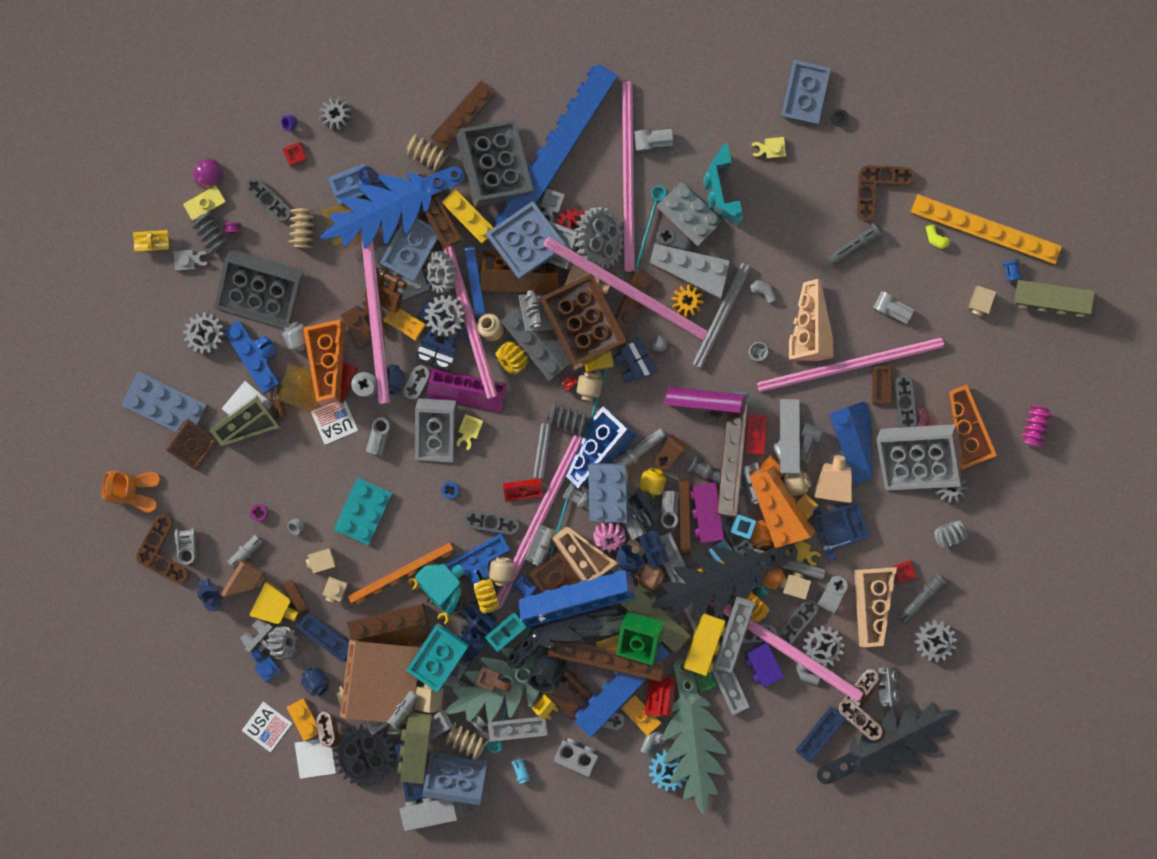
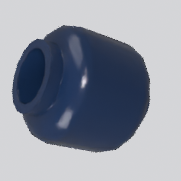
[386,365,405,394]
[301,668,329,696]

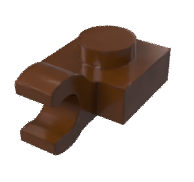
[476,666,513,692]

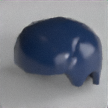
[616,544,645,573]

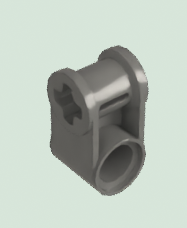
[656,227,693,251]

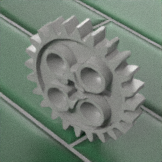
[574,207,624,269]

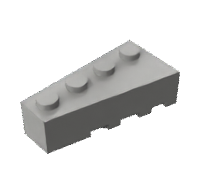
[650,244,729,299]

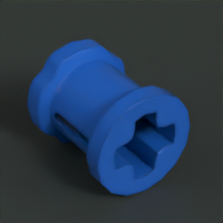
[1002,259,1023,282]
[512,574,537,598]

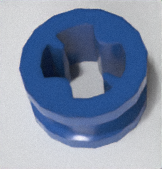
[441,482,459,499]

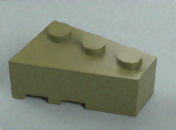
[210,395,280,446]
[397,712,432,784]

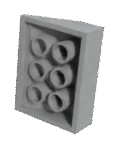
[876,424,961,490]

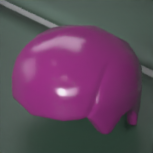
[193,159,223,189]

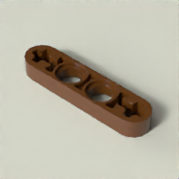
[679,479,690,554]

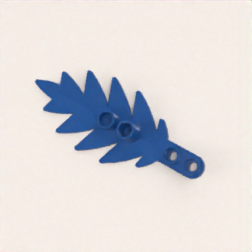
[321,167,464,249]

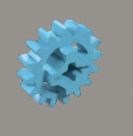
[648,749,688,791]

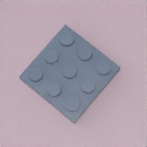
[485,201,566,280]
[422,752,488,805]

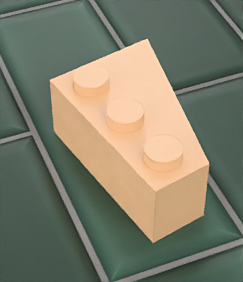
[551,527,617,581]

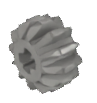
[319,98,351,130]
[935,474,968,503]
[934,520,968,548]
[266,626,298,659]

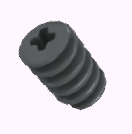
[192,212,228,255]
[546,402,588,437]

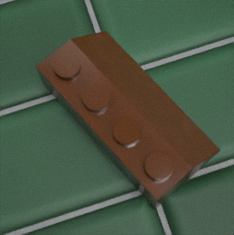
[481,251,559,294]
[347,603,430,646]

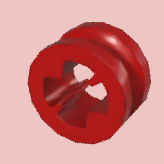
[559,374,578,392]

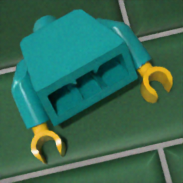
[408,564,465,624]

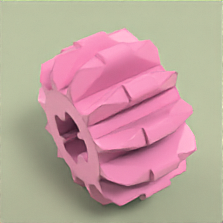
[593,522,626,553]

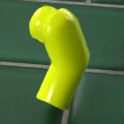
[926,225,950,249]

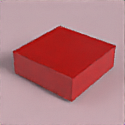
[283,142,308,167]
[892,560,917,584]

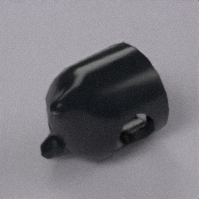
[527,651,567,694]

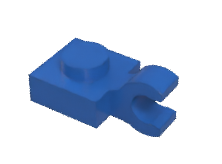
[250,648,281,683]

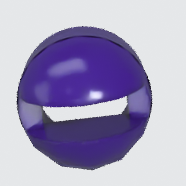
[281,115,298,131]

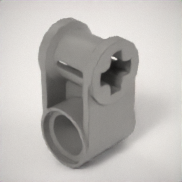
[175,528,197,565]
[817,575,848,614]

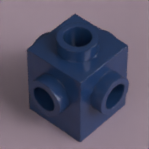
[457,628,487,662]

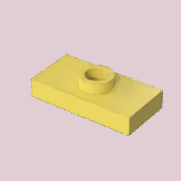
[183,185,226,221]

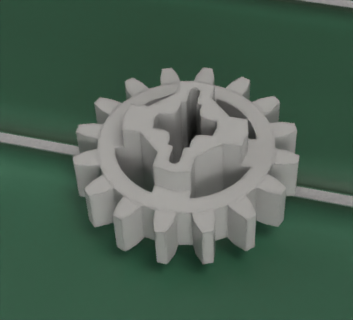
[424,251,457,293]
[424,295,467,337]
[183,312,226,355]
[914,620,957,662]
[802,625,845,667]

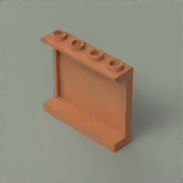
[340,640,420,724]

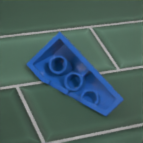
[828,401,872,486]
[566,406,637,489]

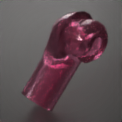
[916,406,930,427]

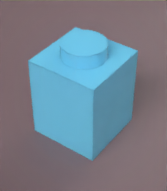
[730,514,756,539]

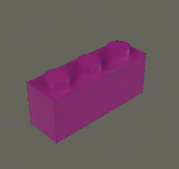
[689,482,724,543]

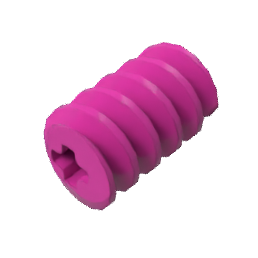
[1020,404,1053,447]

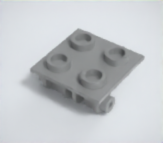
[518,290,553,332]

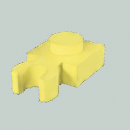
[752,137,786,159]
[457,414,483,450]

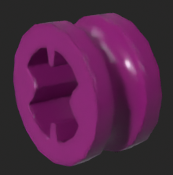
[224,222,242,233]
[250,504,268,521]

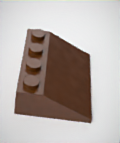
[540,274,626,371]

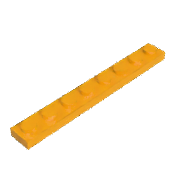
[910,194,1062,265]

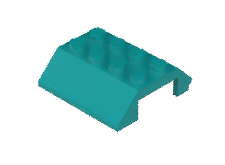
[703,143,743,227]

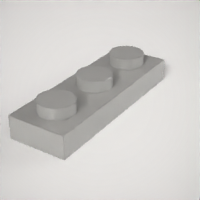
[488,717,547,742]

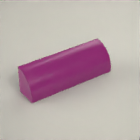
[427,369,507,412]
[665,387,746,414]

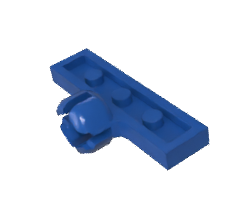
[223,320,280,395]
[444,534,511,585]

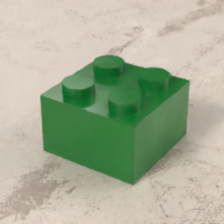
[616,612,665,666]

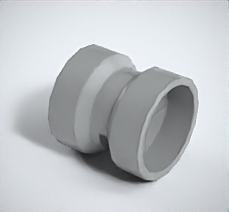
[748,342,768,362]

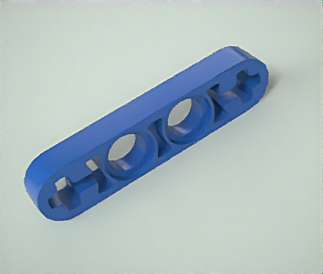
[464,244,485,319]

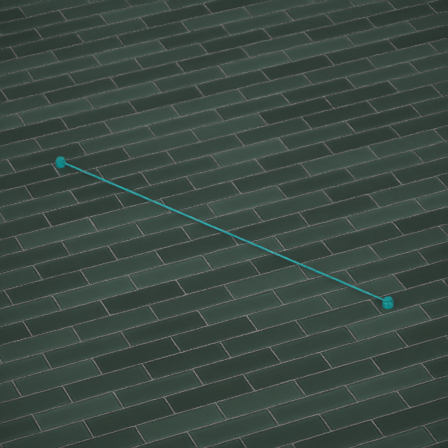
[487,185,666,753]

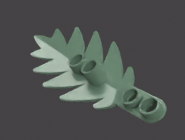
[445,640,586,722]
[661,658,727,815]

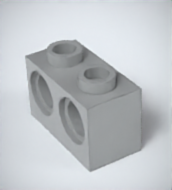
[553,737,598,777]

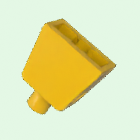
[249,582,299,624]

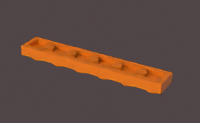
[347,542,454,604]

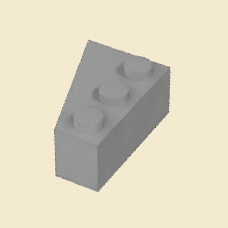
[399,797,470,831]

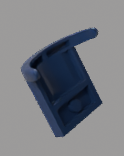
[813,501,870,561]

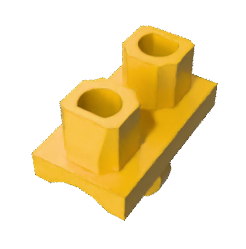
[133,230,170,252]

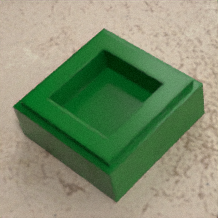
[694,671,718,693]

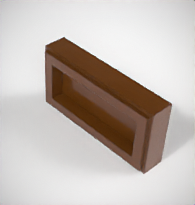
[872,366,892,404]

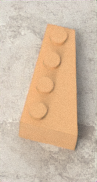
[854,567,897,647]

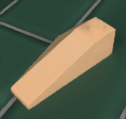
[789,279,833,361]

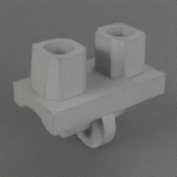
[240,619,275,652]

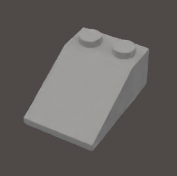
[415,399,456,462]

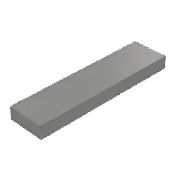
[780,399,800,475]
[714,597,755,674]

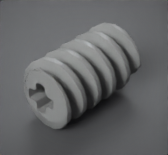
[351,372,377,397]

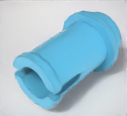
[512,758,531,784]

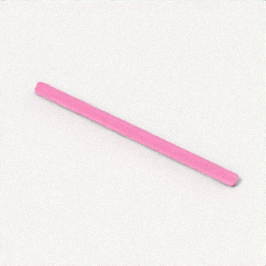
[622,81,635,272]
[360,229,390,404]
[543,237,708,339]
[441,245,497,399]
[757,338,944,392]
[496,434,583,608]
[709,594,863,702]

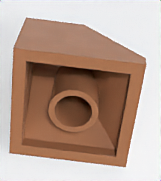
[221,560,265,597]

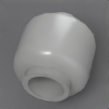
[282,322,307,352]

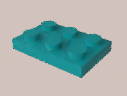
[333,477,393,546]
[406,624,470,693]

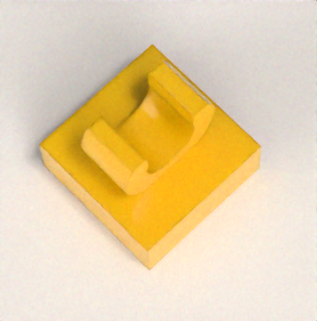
[532,694,558,720]

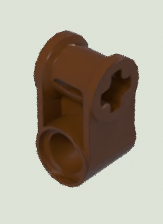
[655,434,688,471]

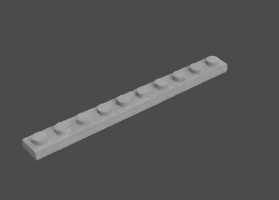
[660,532,750,715]

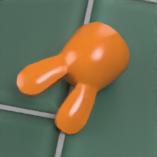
[102,470,160,513]

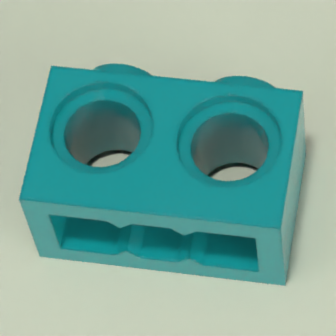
[485,611,527,652]

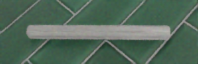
[693,263,750,368]

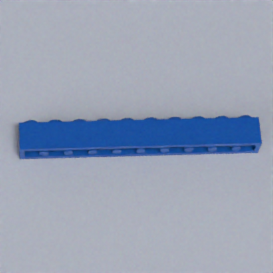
[494,63,618,226]

